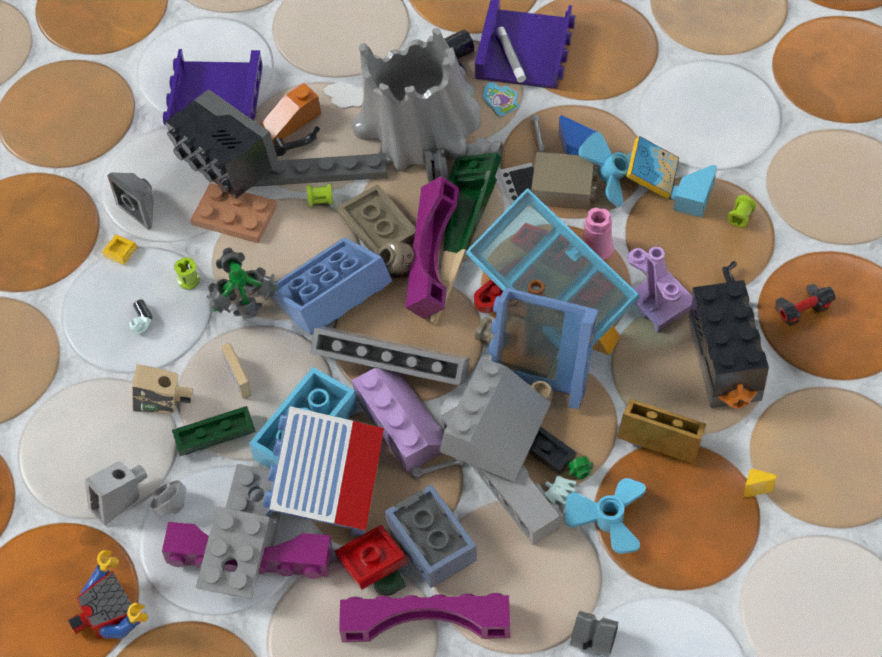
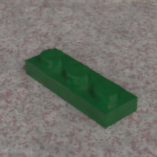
[172,406,256,456]

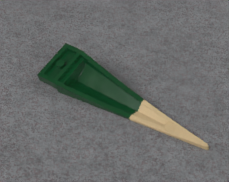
[431,152,501,326]

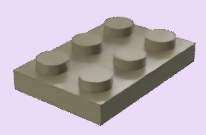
[337,184,416,255]

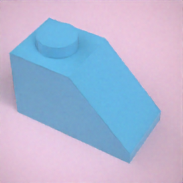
[671,165,717,218]

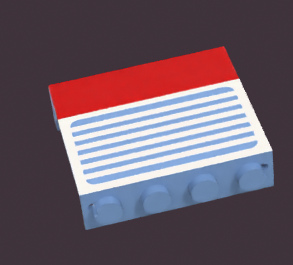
[263,406,384,537]

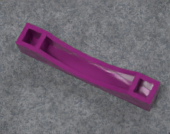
[405,176,459,319]
[162,522,333,579]
[339,593,510,642]

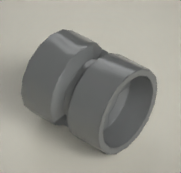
[570,611,619,657]

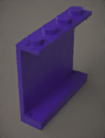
[475,0,576,89]
[163,49,263,125]

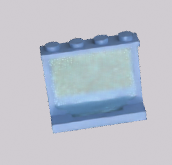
[488,287,598,410]

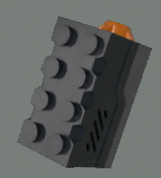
[165,90,280,199]
[688,280,769,409]

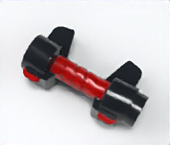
[775,284,836,326]

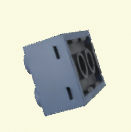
[385,484,477,588]

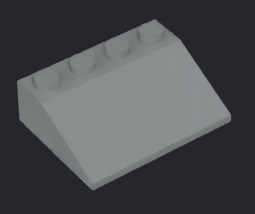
[439,357,551,482]

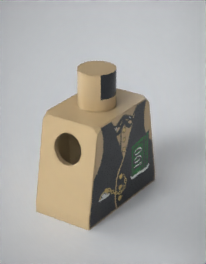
[132,364,193,414]

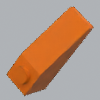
[260,83,321,145]

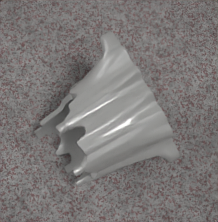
[352,28,481,171]

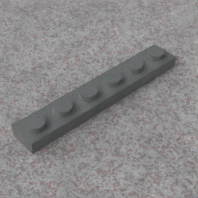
[252,153,387,187]

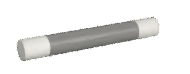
[496,27,526,82]

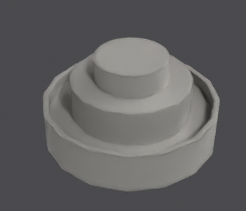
[150,480,187,516]

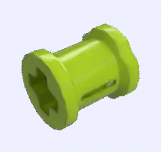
[307,183,333,207]
[727,195,757,228]
[174,257,200,290]

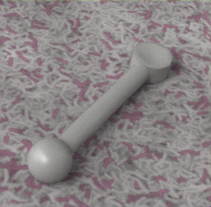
[531,114,545,153]
[412,459,466,479]

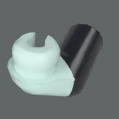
[129,299,153,333]

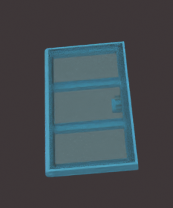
[466,188,641,348]

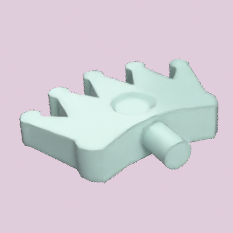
[545,476,576,507]

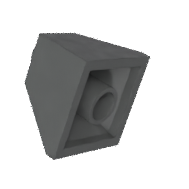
[107,172,154,230]

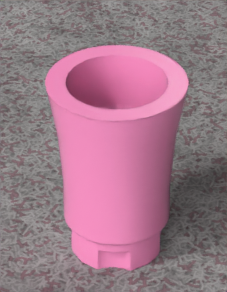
[582,207,614,260]

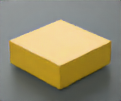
[102,234,137,265]

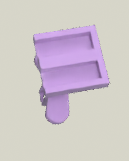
[628,247,693,332]

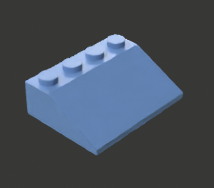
[270,237,392,335]

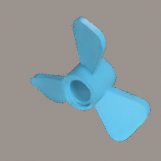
[579,132,632,208]
[564,478,646,554]

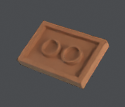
[190,183,277,243]

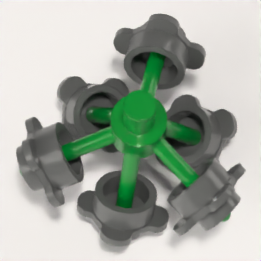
[206,248,278,319]

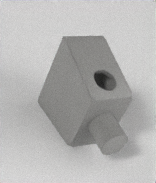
[85,462,147,526]

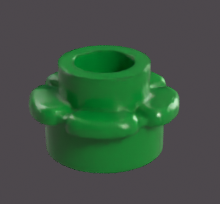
[568,456,594,480]

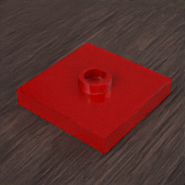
[334,525,409,590]

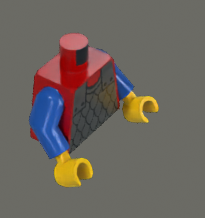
[68,550,148,639]

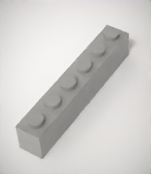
[310,326,470,385]
[441,406,561,545]

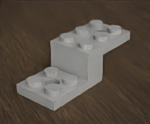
[196,464,281,600]

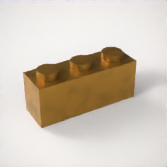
[617,399,706,464]

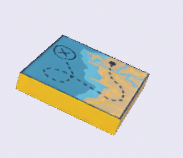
[627,136,679,199]

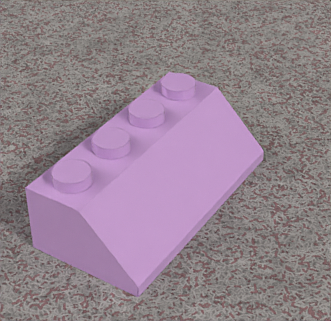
[352,368,444,473]

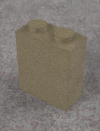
[531,152,598,210]

